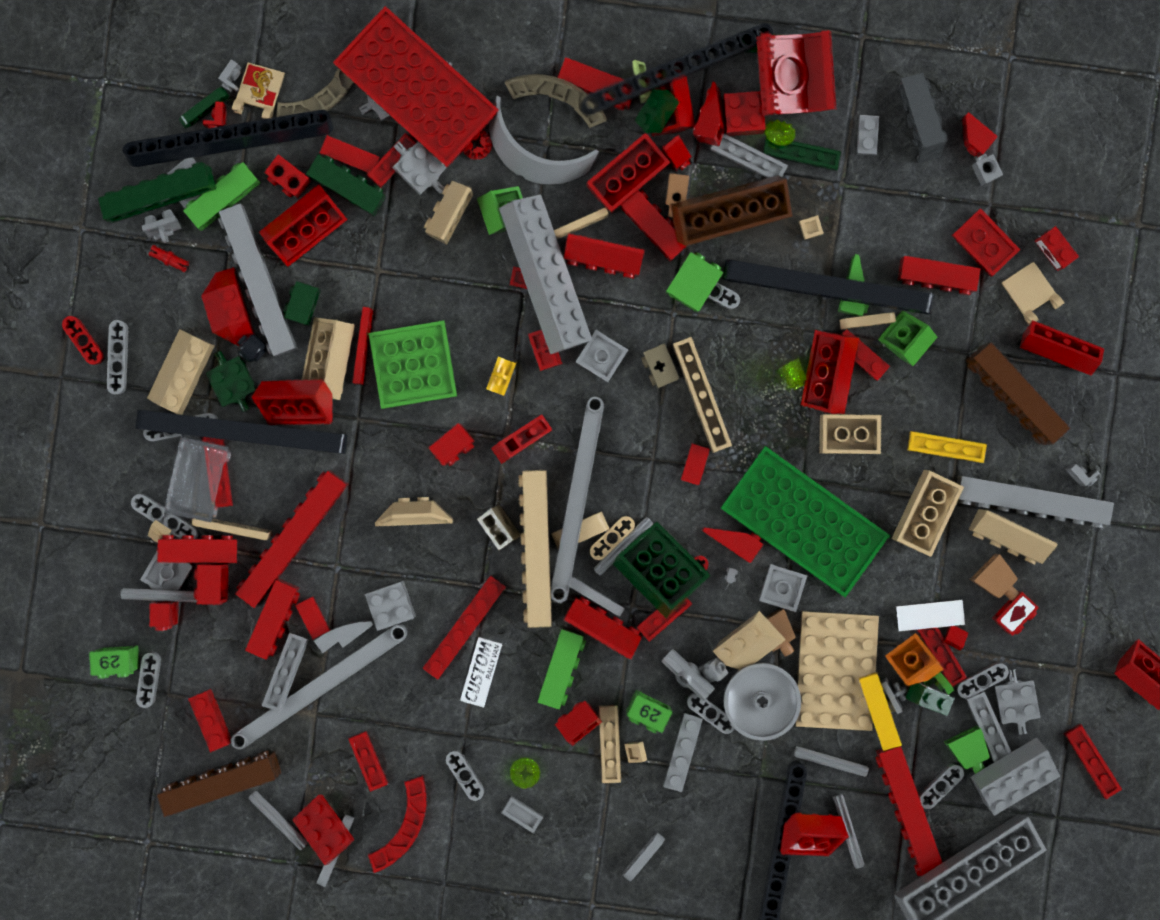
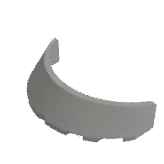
[489,96,599,185]

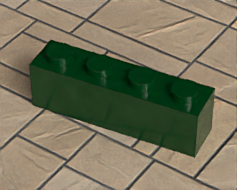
[306,154,386,216]

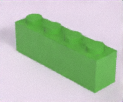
[183,162,261,231]
[537,628,586,710]

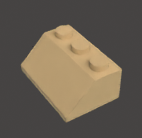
[424,181,474,245]
[713,611,785,670]

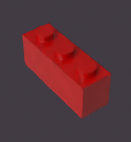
[189,689,231,752]

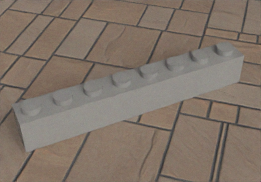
[218,204,298,357]
[957,476,1114,528]

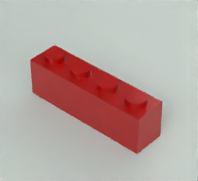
[558,57,633,111]
[619,189,688,262]
[897,256,981,295]
[1020,320,1104,376]
[157,535,237,563]
[245,579,301,660]

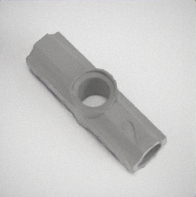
[661,649,715,701]

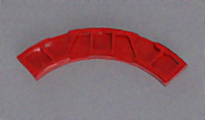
[368,775,427,873]

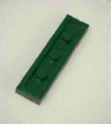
[762,135,841,171]

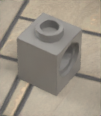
[972,154,1003,186]

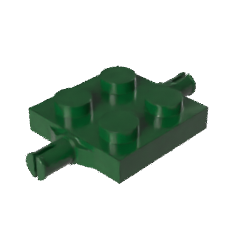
[206,351,257,413]

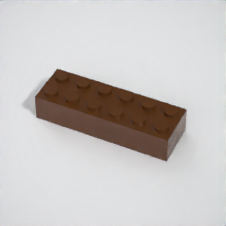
[670,175,792,246]
[965,343,1070,445]
[157,750,282,817]

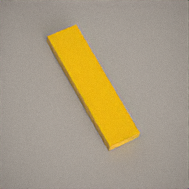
[907,431,987,463]
[859,672,902,751]

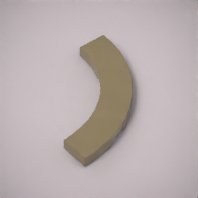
[276,69,354,117]
[505,74,607,128]

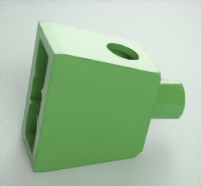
[944,725,990,774]

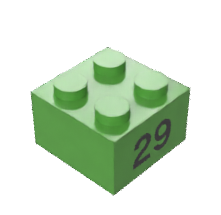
[89,646,140,678]
[626,690,672,733]

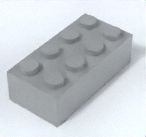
[971,737,1060,816]

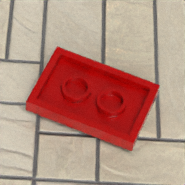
[951,208,1020,277]
[292,795,355,865]

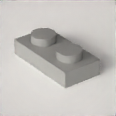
[857,115,879,156]

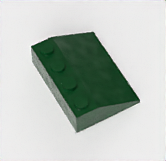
[613,521,711,619]

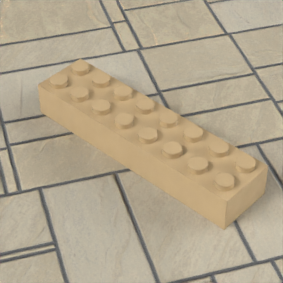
[519,470,552,627]

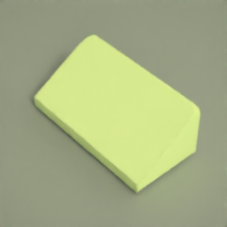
[632,60,651,103]

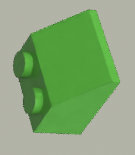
[477,186,523,235]
[878,310,938,366]

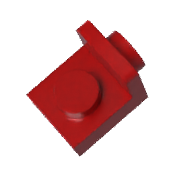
[203,102,227,129]

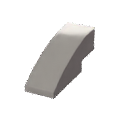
[314,620,375,653]

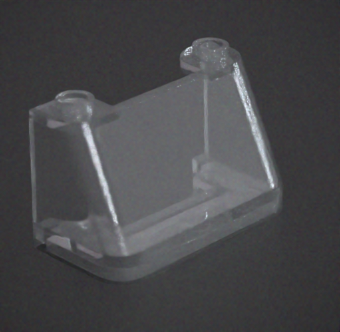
[164,434,231,522]

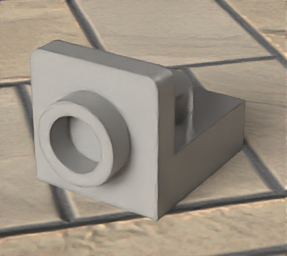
[218,59,241,93]
[1065,464,1100,486]
[699,657,728,683]

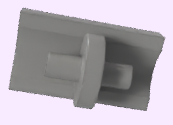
[142,209,182,243]
[881,677,908,714]

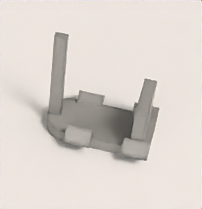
[725,568,738,590]

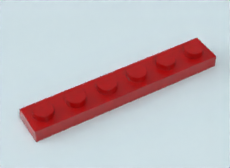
[422,575,506,680]

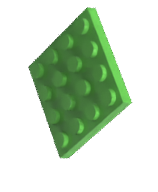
[369,321,457,409]

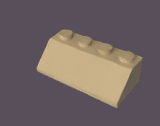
[302,317,355,400]
[147,329,215,415]
[891,470,964,557]
[969,509,1057,565]

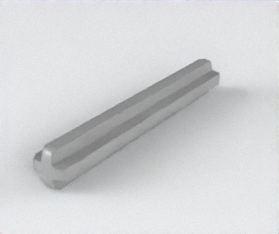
[594,517,653,575]
[121,588,197,602]
[794,746,869,777]
[248,791,308,850]
[833,794,865,869]

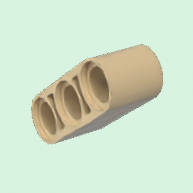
[551,511,610,550]

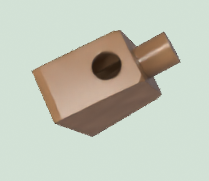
[665,174,689,217]
[970,553,1019,600]
[765,608,796,657]

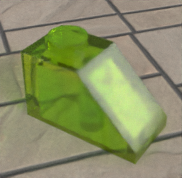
[777,358,807,391]

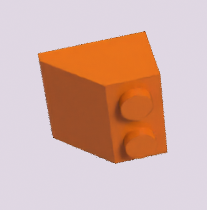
[885,633,943,686]

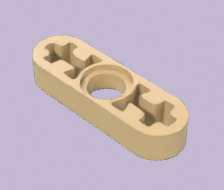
[839,312,896,329]
[590,516,635,560]

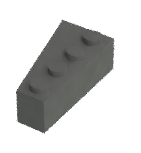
[899,73,947,163]

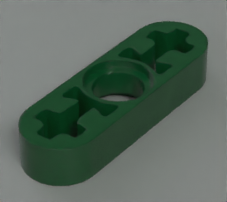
[179,87,229,129]

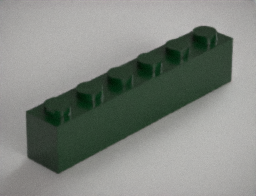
[98,162,216,223]

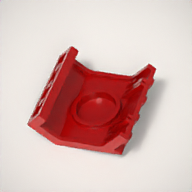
[757,30,837,115]

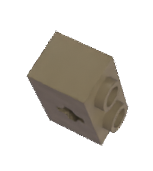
[641,343,680,389]
[477,505,521,551]

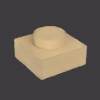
[799,215,824,240]
[147,520,172,542]
[624,741,647,763]

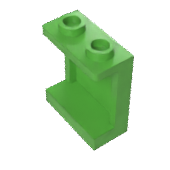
[666,252,723,313]

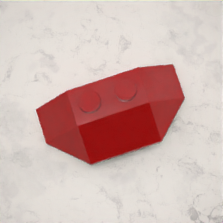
[201,267,255,346]

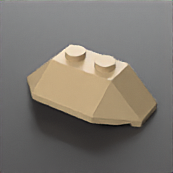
[375,497,454,526]

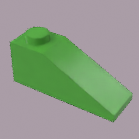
[838,254,869,317]

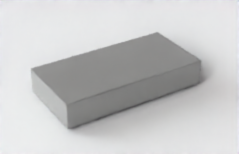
[501,796,544,833]

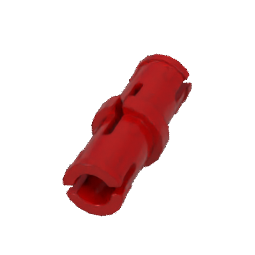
[149,245,189,272]

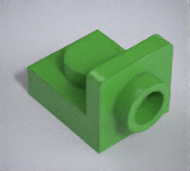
[923,672,954,695]

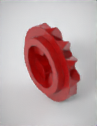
[463,130,492,160]

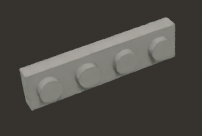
[710,134,788,178]
[262,633,309,712]
[966,691,1011,762]
[663,712,703,792]

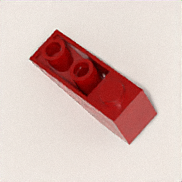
[693,82,726,146]

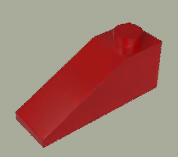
[491,414,552,464]
[702,527,763,563]

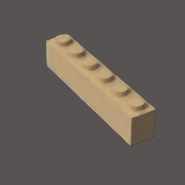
[672,337,732,453]

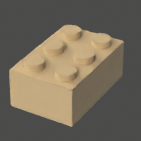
[819,414,881,454]

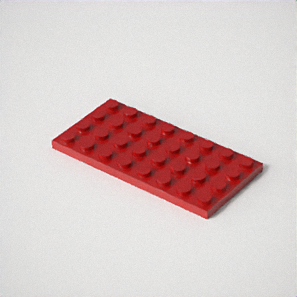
[333,6,499,168]

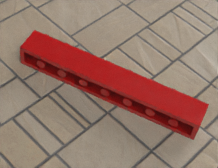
[236,471,349,608]
[875,746,942,876]

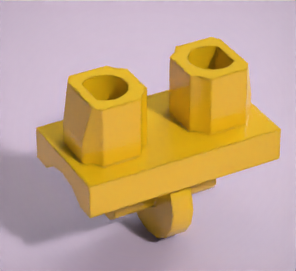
[486,357,516,396]

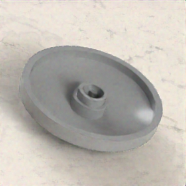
[723,663,801,741]

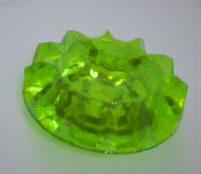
[765,119,796,146]
[510,758,540,789]

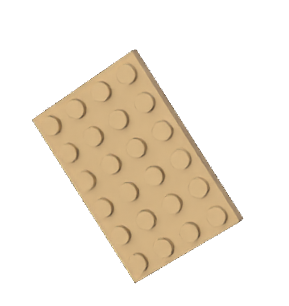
[795,611,879,731]

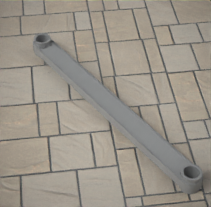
[550,397,604,603]
[231,624,408,749]

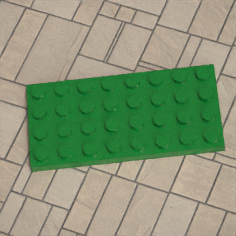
[720,446,890,598]

